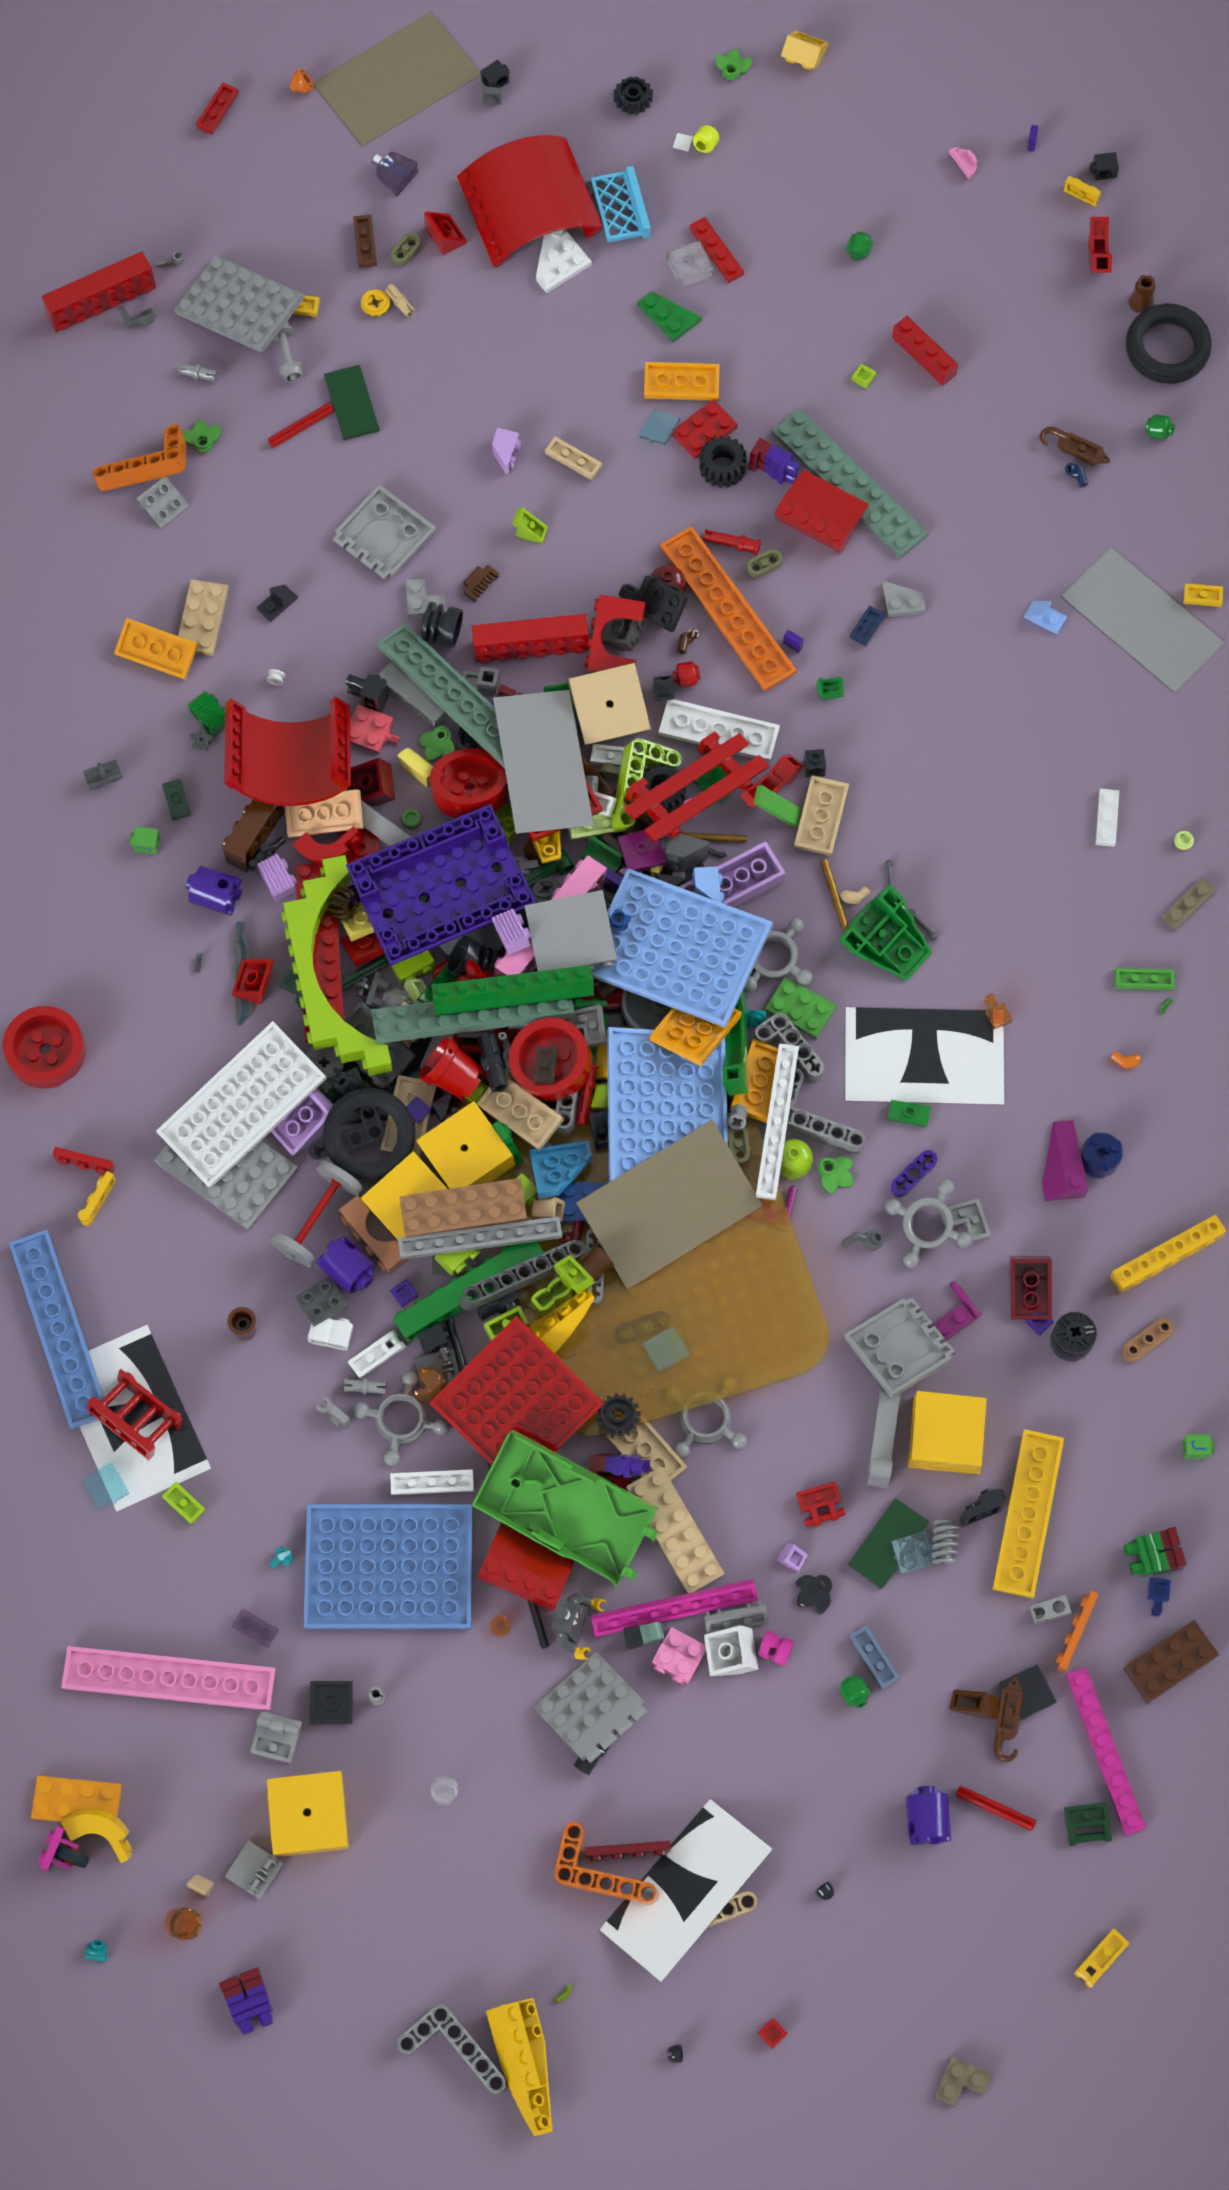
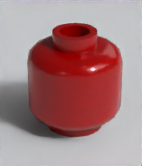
[672,661,701,688]

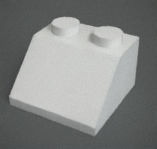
[704,1625,758,1676]

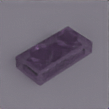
[232,1608,279,1648]

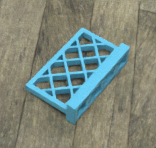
[591,166,651,243]

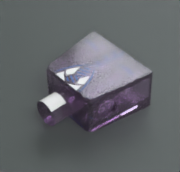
[372,151,418,196]

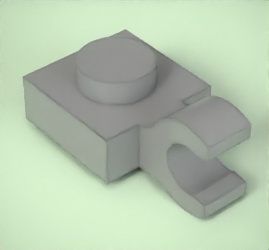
[316,1397,351,1429]

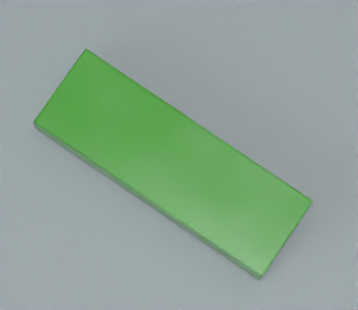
[754,785,801,827]
[1114,968,1175,990]

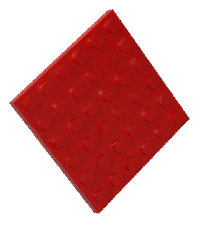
[430,1316,604,1465]

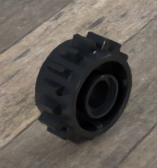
[614,77,653,115]
[596,1393,641,1439]

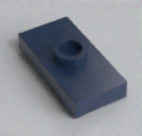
[850,605,886,647]

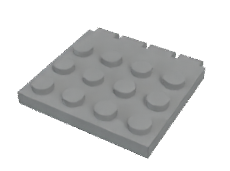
[333,485,437,580]
[844,1298,956,1399]
[534,1652,647,1763]

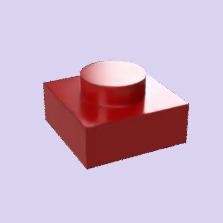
[757,2018,788,2049]

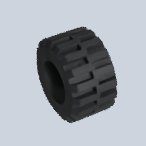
[699,435,747,488]
[643,764,686,813]

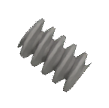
[931,1520,959,1565]

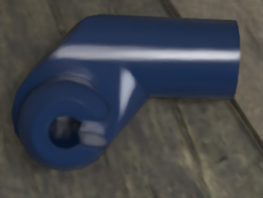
[1065,463,1088,487]

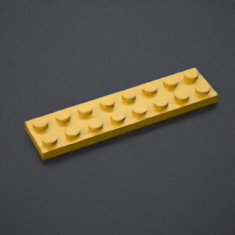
[992,1429,1064,1599]

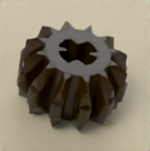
[328,887,359,921]

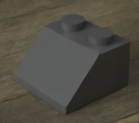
[664,834,709,872]

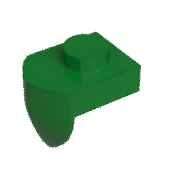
[816,677,844,700]

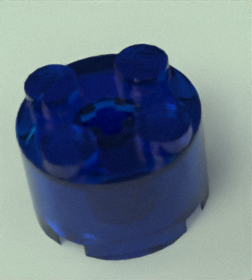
[1081,1133,1123,1178]

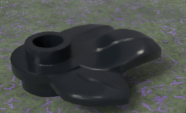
[795,1575,833,1614]

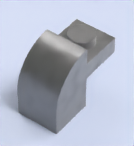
[462,666,501,697]

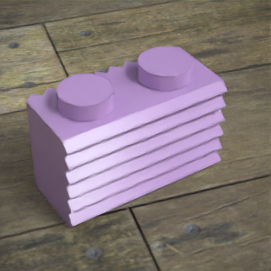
[257,854,297,902]
[492,909,531,955]

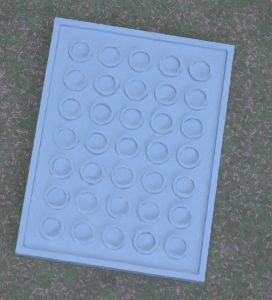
[592,868,773,1028]
[607,1027,728,1182]

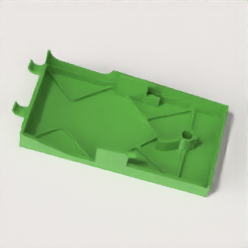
[472,1430,659,1587]

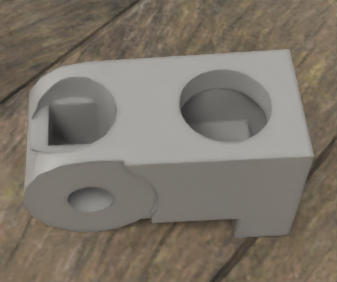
[1030,1595,1072,1624]

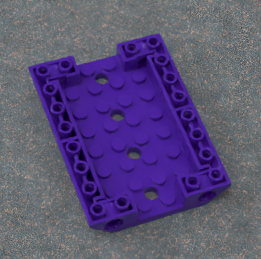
[346,804,536,966]

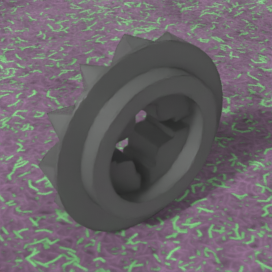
[531,876,561,903]

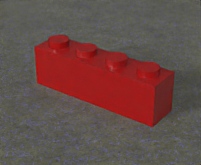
[892,315,958,386]

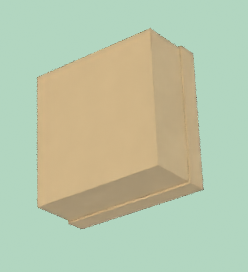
[568,663,651,746]

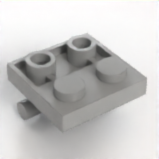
[250,1712,303,1764]

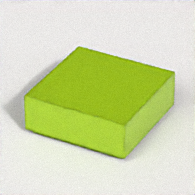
[851,363,877,389]

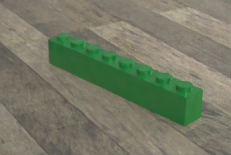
[432,965,594,1016]
[393,1242,544,1343]

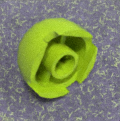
[780,1139,813,1180]

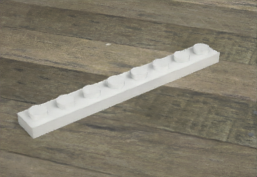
[756,1043,799,1200]

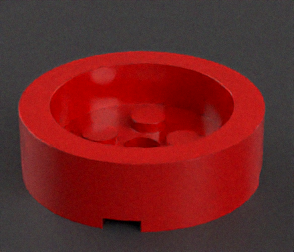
[430,748,509,819]
[3,1006,86,1089]
[509,1018,592,1101]

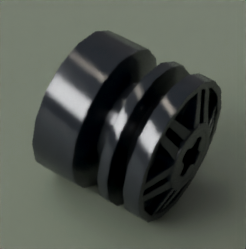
[421,602,463,648]
[447,936,498,977]
[1050,1312,1097,1361]

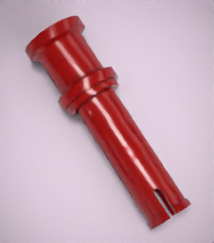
[703,529,761,556]
[575,1065,600,1126]

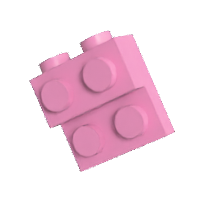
[651,1627,706,1685]

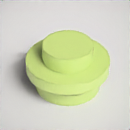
[1174,831,1194,850]

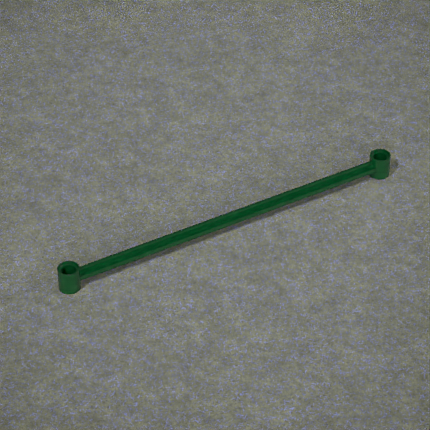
[295,849,574,1013]

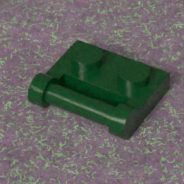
[1064,1802,1112,1846]

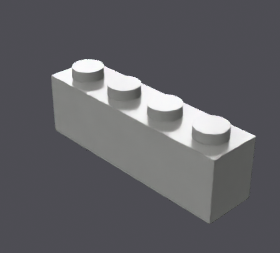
[379,661,449,729]

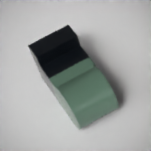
[623,1622,665,1650]

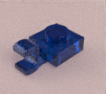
[1147,1577,1171,1616]

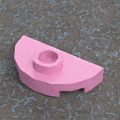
[949,147,977,180]

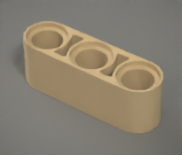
[707,1891,757,1928]

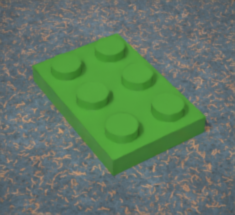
[765,977,836,1039]

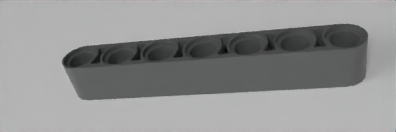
[459,1240,584,1311]

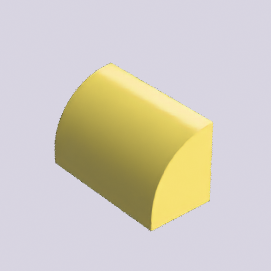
[397,748,433,788]

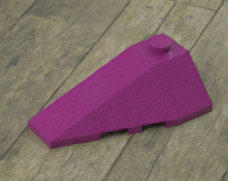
[1042,1120,1088,1201]

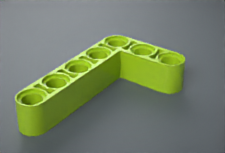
[611,738,682,832]

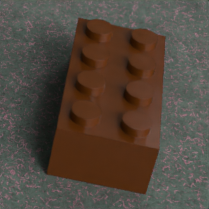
[222,799,285,873]
[1123,1620,1219,1704]

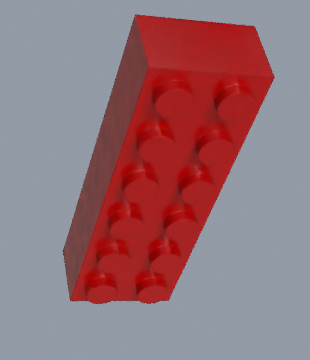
[41,251,156,332]
[471,614,589,664]

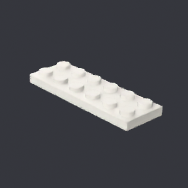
[658,699,780,762]

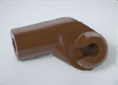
[677,629,700,654]

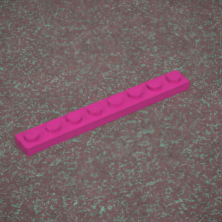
[591,1579,758,1637]
[1066,1667,1146,1836]

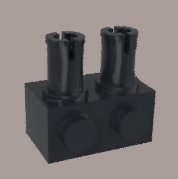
[346,674,389,713]
[476,1280,520,1321]

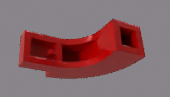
[1088,217,1112,273]
[292,826,364,865]

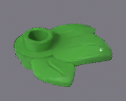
[716,49,752,80]
[183,419,221,453]
[418,726,455,762]
[818,1156,854,1194]

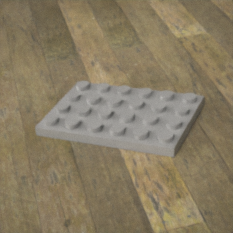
[174,256,304,353]
[154,1141,298,1231]

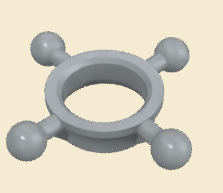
[744,918,812,992]
[885,1179,973,1268]
[353,1371,449,1466]
[664,1377,747,1459]

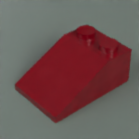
[347,758,396,807]
[1009,1256,1052,1320]

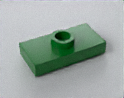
[888,1100,931,1127]

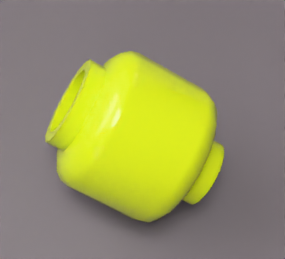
[693,125,719,153]

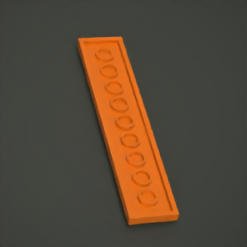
[660,526,797,692]

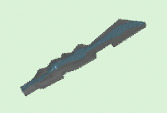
[234,922,254,1026]

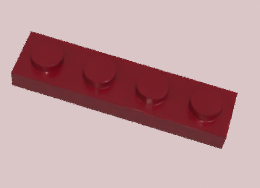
[585,1841,671,1861]

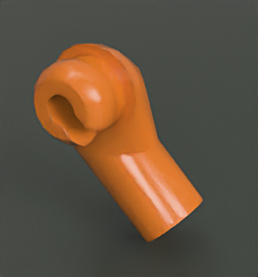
[1111,1051,1141,1069]

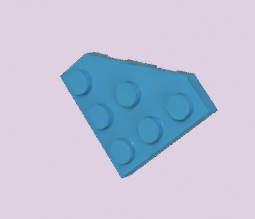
[529,1140,592,1199]

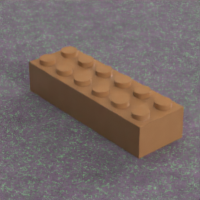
[400,1178,527,1237]

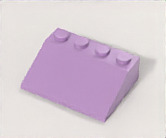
[271,1087,333,1156]

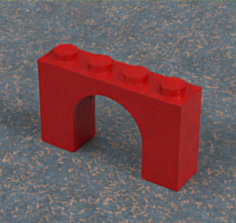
[585,595,646,672]

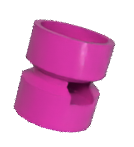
[757,1630,794,1667]

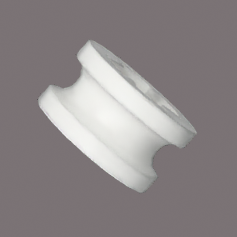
[266,669,285,686]

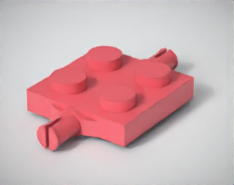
[350,705,400,754]

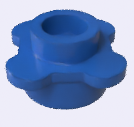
[609,909,631,932]

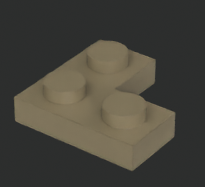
[935,2056,992,2107]

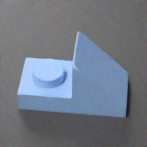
[1024,601,1067,634]

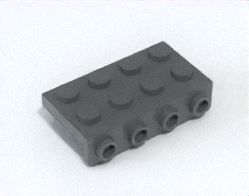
[344,1002,416,1088]

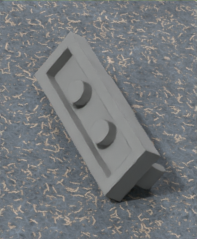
[704,1601,769,1634]

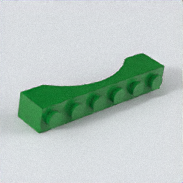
[723,989,748,1096]

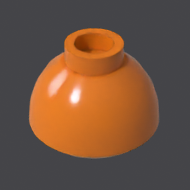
[289,68,313,93]

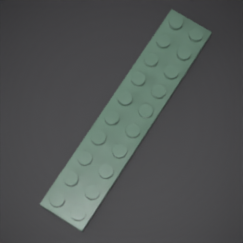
[772,408,928,559]
[376,623,505,768]
[371,998,575,1044]

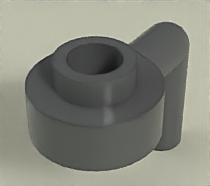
[117,306,156,328]
[842,1229,884,1251]

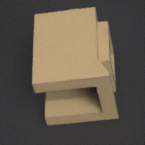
[531,1197,565,1222]

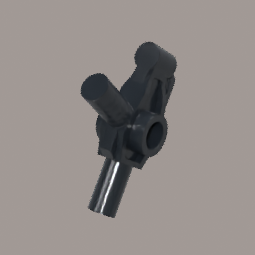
[248,836,286,871]

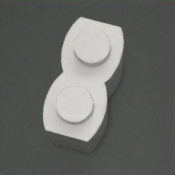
[307,1318,353,1351]

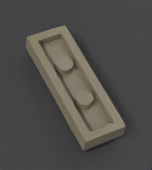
[1161,878,1216,931]

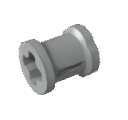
[728,1104,748,1130]

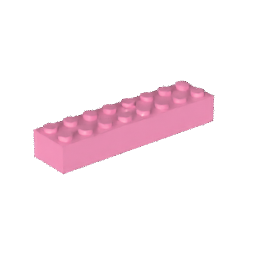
[493,856,607,977]

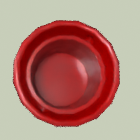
[419,1037,485,1101]

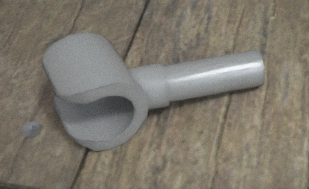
[157,251,183,267]

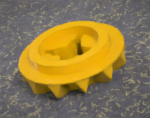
[361,289,390,317]

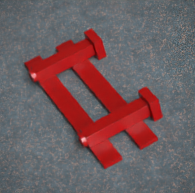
[624,731,770,843]

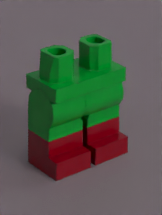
[1123,1527,1187,1577]

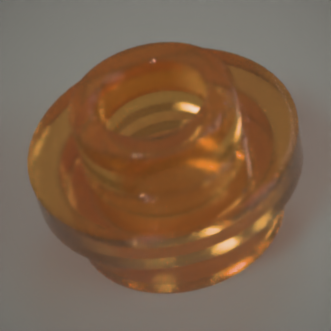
[490,1615,511,1637]

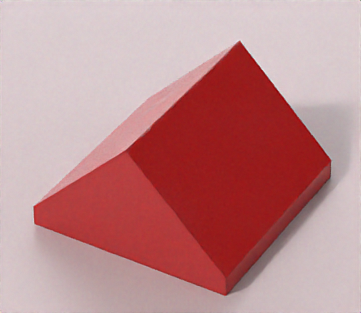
[424,211,468,255]
[232,959,274,1005]

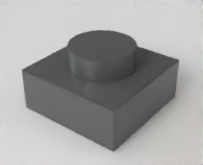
[482,86,502,105]

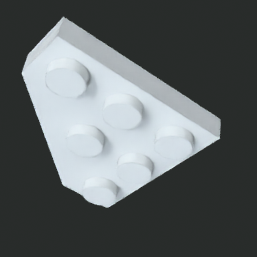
[536,229,592,293]

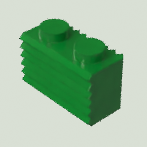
[187,691,225,737]

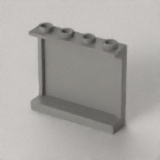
[525,890,617,971]

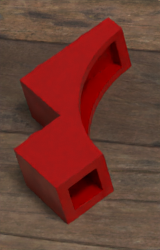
[740,754,804,808]

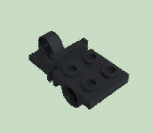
[618,575,688,632]

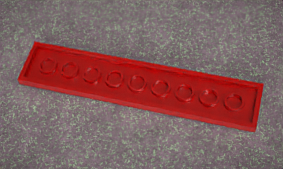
[295,863,344,1044]

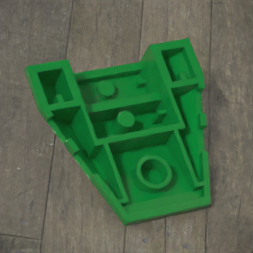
[838,884,932,981]

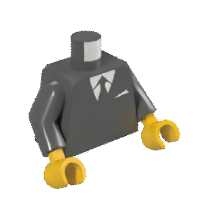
[551,1593,606,1660]

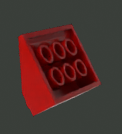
[774,470,869,553]
[477,1522,575,1611]

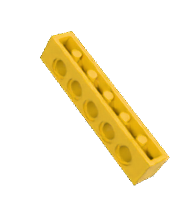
[1109,1214,1227,1294]

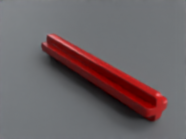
[268,403,334,448]
[956,1786,1036,1831]

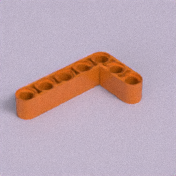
[92,424,186,491]
[554,1822,658,1905]

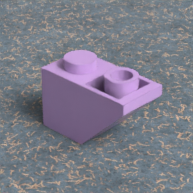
[492,428,522,474]

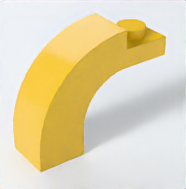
[61,1809,132,1863]

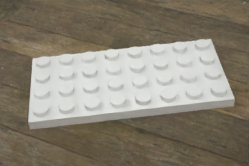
[156,1021,327,1188]

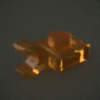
[984,993,1013,1030]

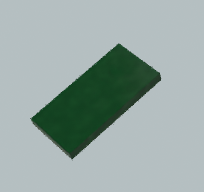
[324,365,380,440]
[848,1498,929,1589]

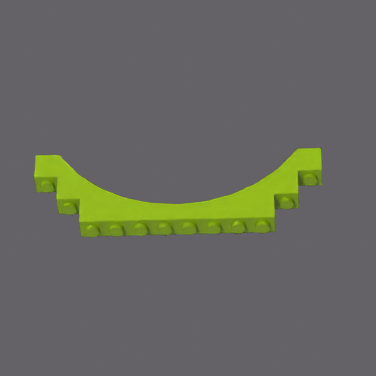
[281,855,393,1076]

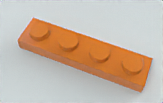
[1056,1590,1099,1673]

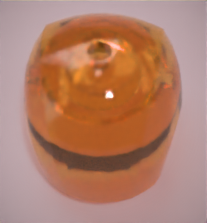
[414,1366,446,1401]
[165,1907,202,1940]

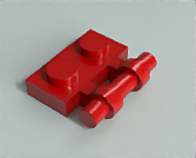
[796,1481,846,1527]

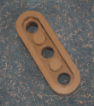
[1122,1318,1175,1363]

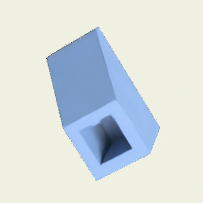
[692,867,724,903]

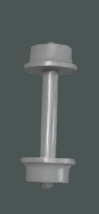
[273,322,304,383]

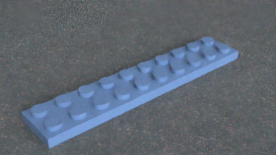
[9,1229,104,1430]

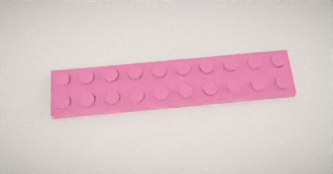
[61,1646,276,1711]

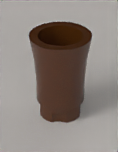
[1128,275,1156,313]
[580,1245,615,1280]
[227,1307,256,1341]

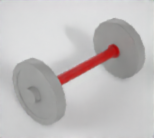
[269,1161,363,1267]

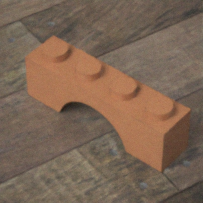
[339,1195,409,1275]

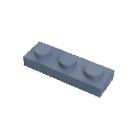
[849,1625,900,1690]

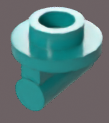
[746,1009,767,1028]
[269,1546,292,1568]
[85,1939,108,1962]

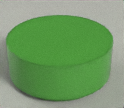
[402,809,421,829]

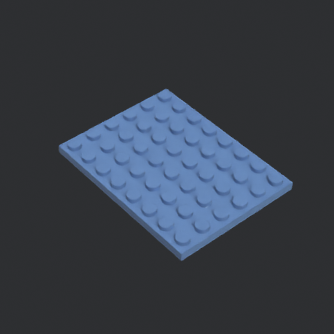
[303,1504,473,1629]

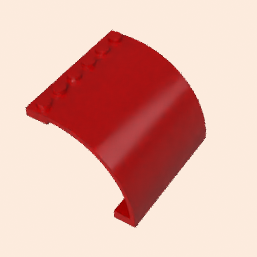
[457,135,603,268]
[224,696,351,806]

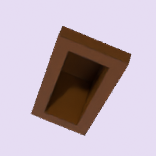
[949,1689,1001,1720]

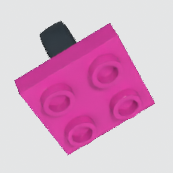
[37,1826,89,1872]

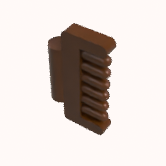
[463,565,499,602]

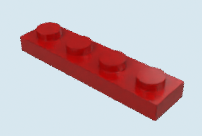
[689,217,744,283]

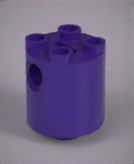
[186,866,242,916]
[316,1236,376,1294]
[906,1786,952,1845]

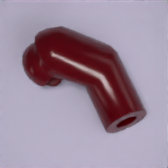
[560,1220,584,1244]

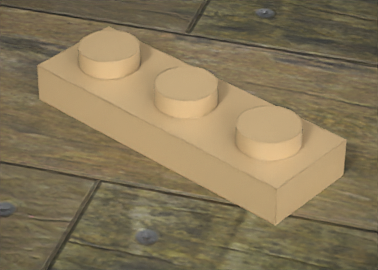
[545,436,602,480]

